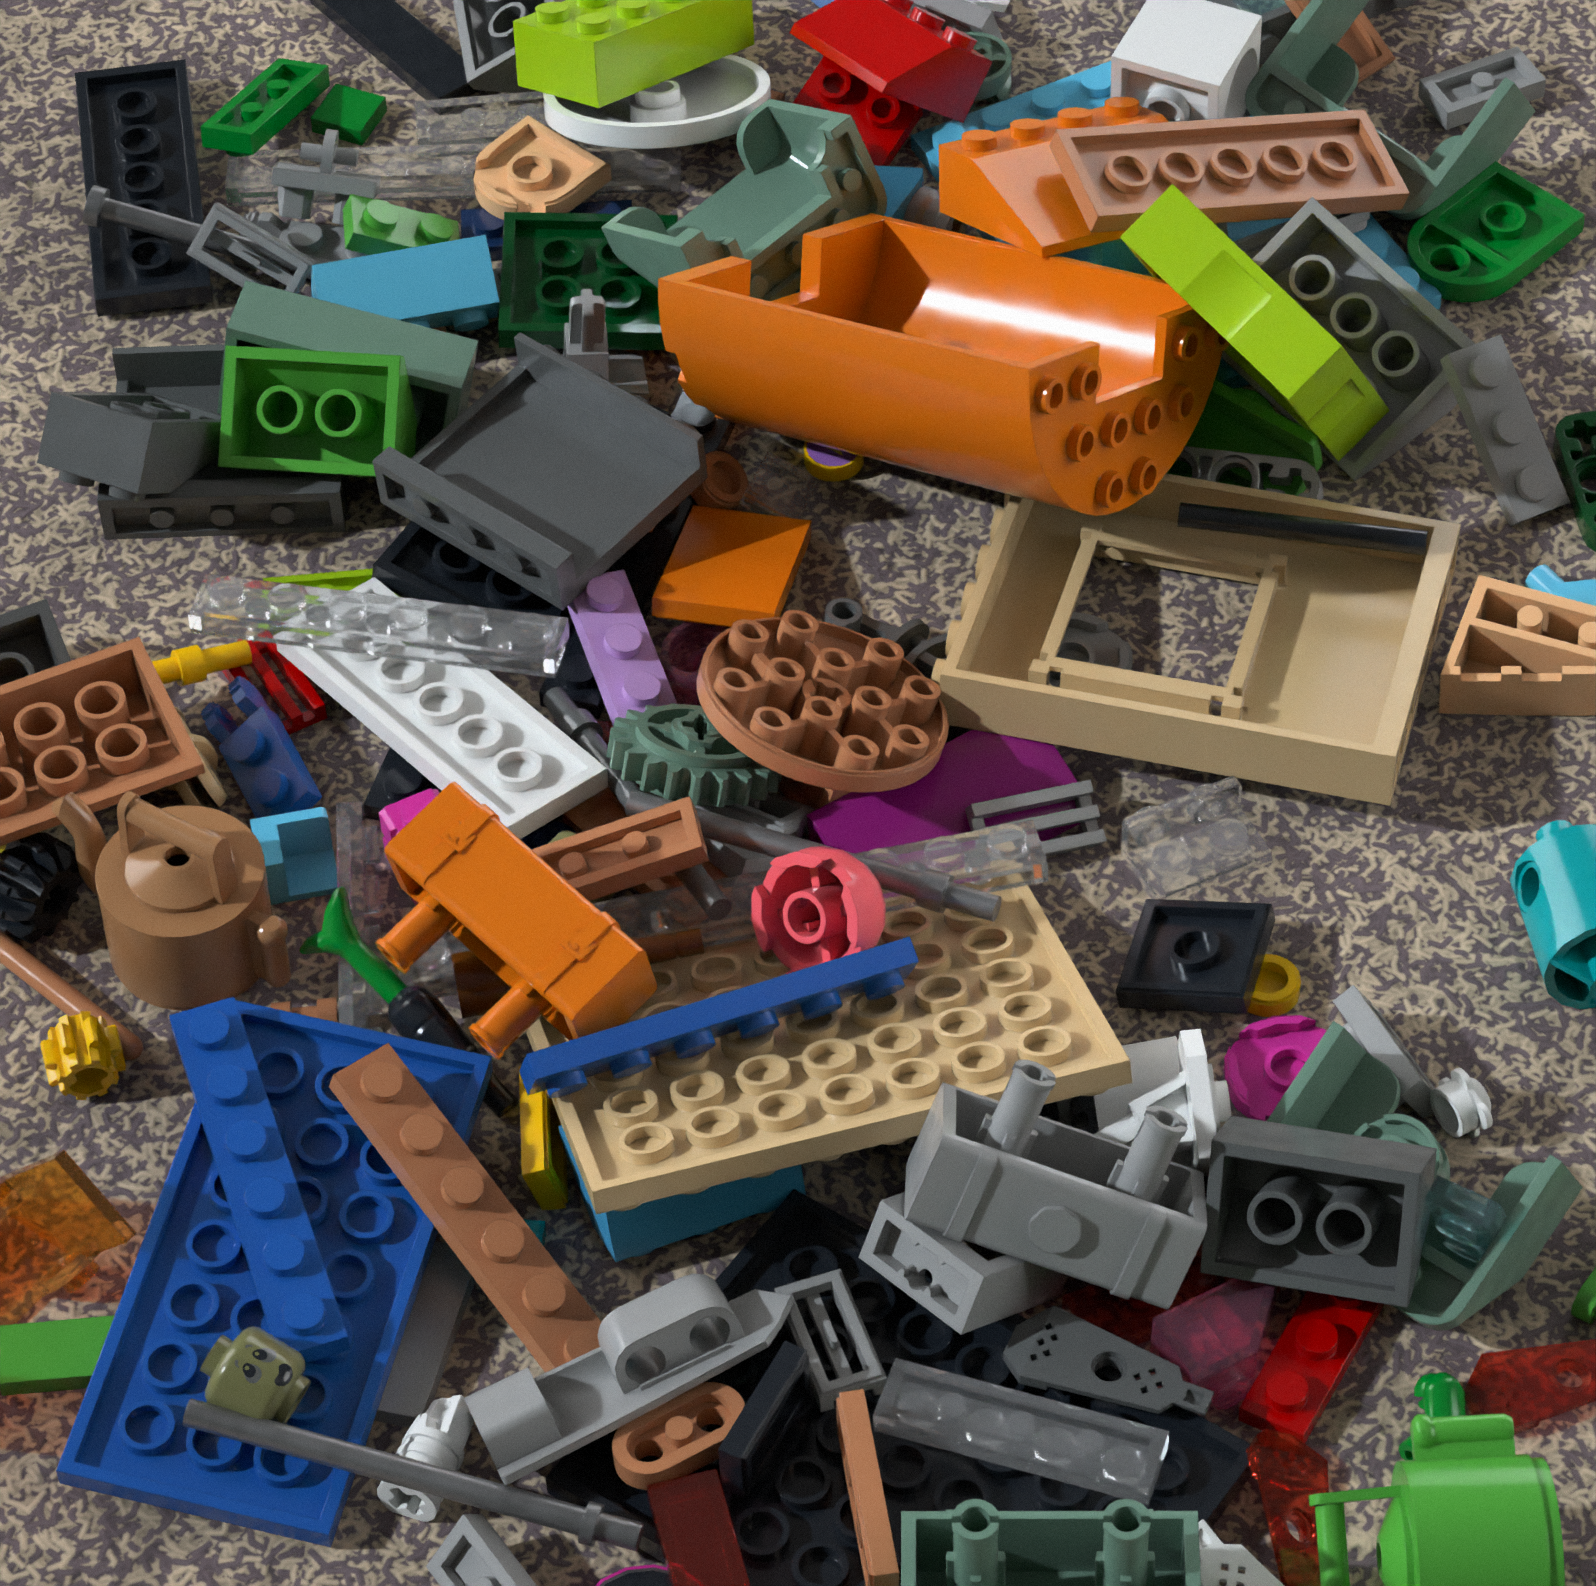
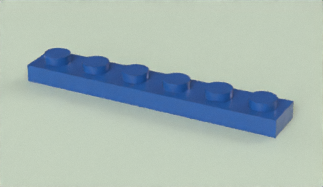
[519,936,919,1098]
[169,997,350,1363]

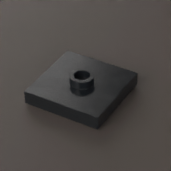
[1115,899,1276,1014]

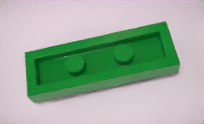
[200,58,330,157]

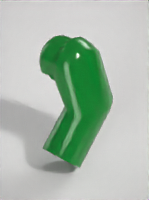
[1398,1372,1466,1460]

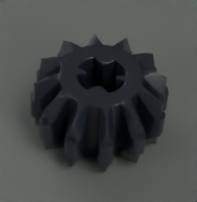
[0,832,84,944]

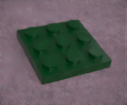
[498,212,678,350]

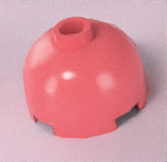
[751,846,886,974]

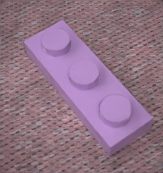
[567,570,677,727]

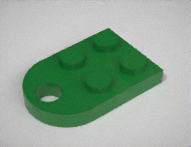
[1406,161,1585,302]

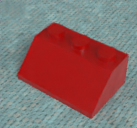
[790,0,993,123]

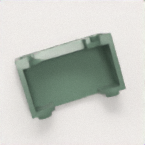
[601,99,887,301]

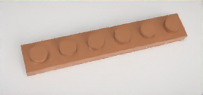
[329,1043,601,1373]

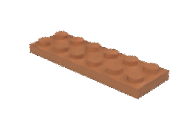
[1049,109,1410,233]

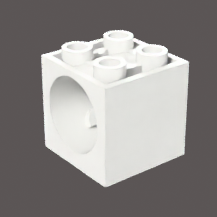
[1110,0,1262,122]

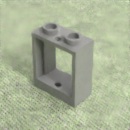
[858,1192,1069,1335]

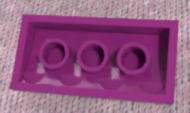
[807,729,1081,892]

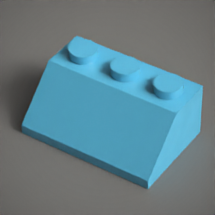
[311,235,500,332]

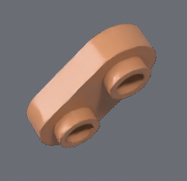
[612,1382,745,1490]

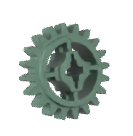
[606,703,782,808]

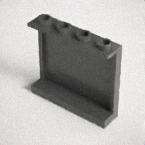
[373,333,708,610]
[97,344,349,540]

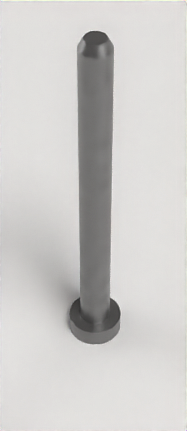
[83,185,333,279]

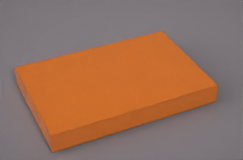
[652,505,812,627]

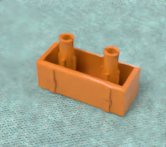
[375,782,657,1060]

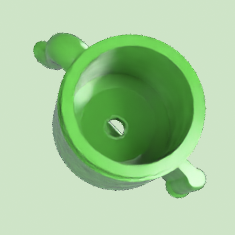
[1309,1413,1565,1586]

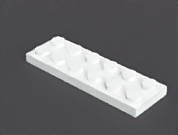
[275,577,608,839]

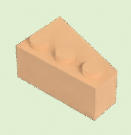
[1439,575,1596,716]

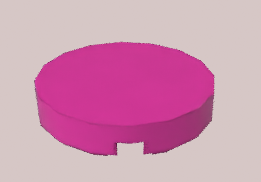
[1224,1015,1326,1121]

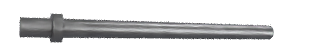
[183,1398,644,1551]

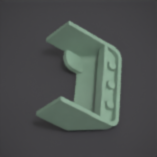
[1245,0,1535,220]

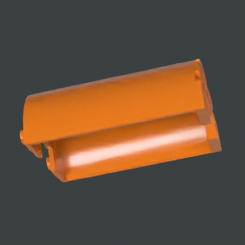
[658,213,1229,516]

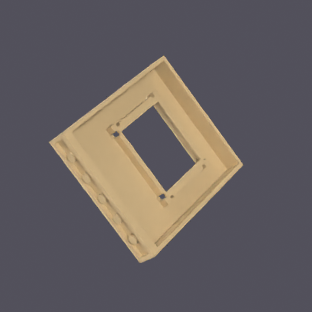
[931,473,1461,806]

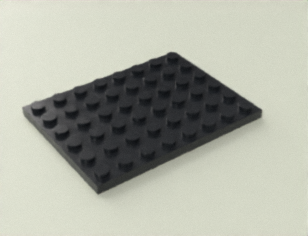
[546,1189,1260,1586]

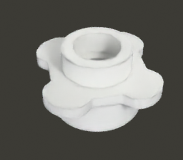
[1430,1068,1493,1139]

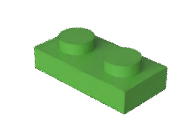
[342,194,460,255]

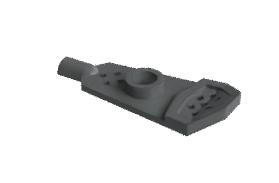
[1003,1305,1214,1416]

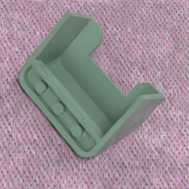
[1267,1021,1583,1331]

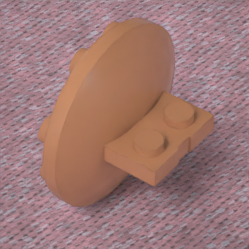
[696,610,949,810]

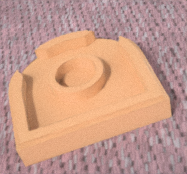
[473,115,612,220]

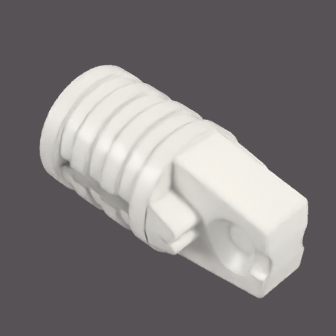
[377,1395,474,1522]

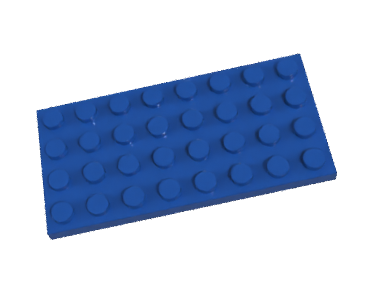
[56,1000,493,1548]

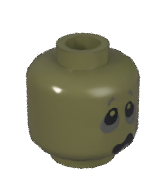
[200,1326,311,1424]

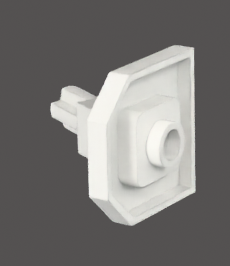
[1094,1029,1231,1176]

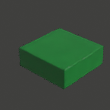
[310,84,387,146]

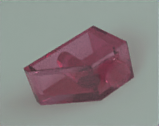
[1150,1278,1278,1414]

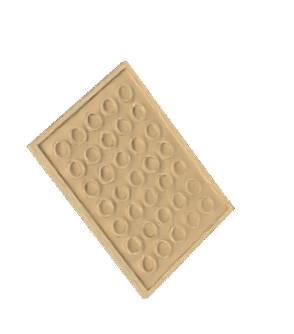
[526,861,1132,1215]

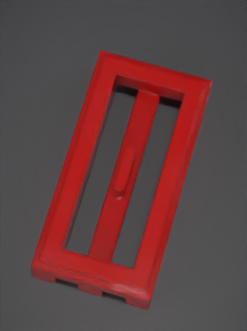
[222,626,327,735]

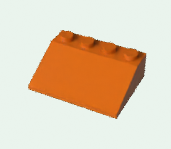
[939,97,1168,258]

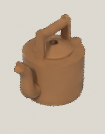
[52,791,291,1011]

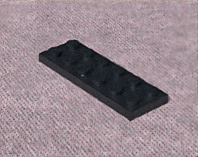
[75,59,213,317]

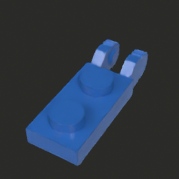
[201,676,322,818]

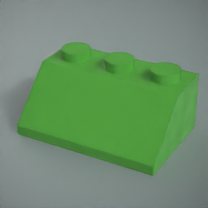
[218,345,417,478]

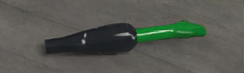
[299,886,518,1118]

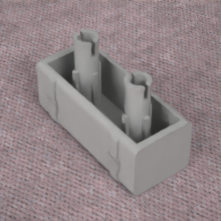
[904,1060,1207,1310]

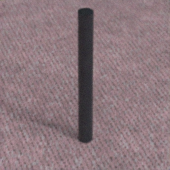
[1178,502,1428,556]

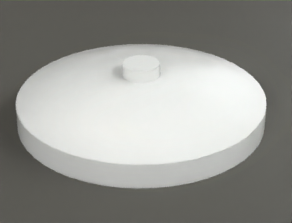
[543,54,771,149]

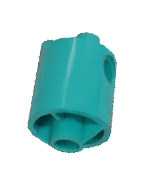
[1510,820,1596,1010]

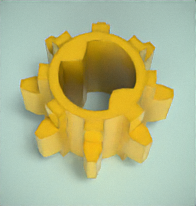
[40,1011,126,1100]

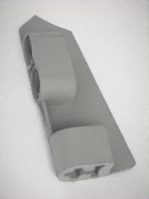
[464,1274,794,1485]

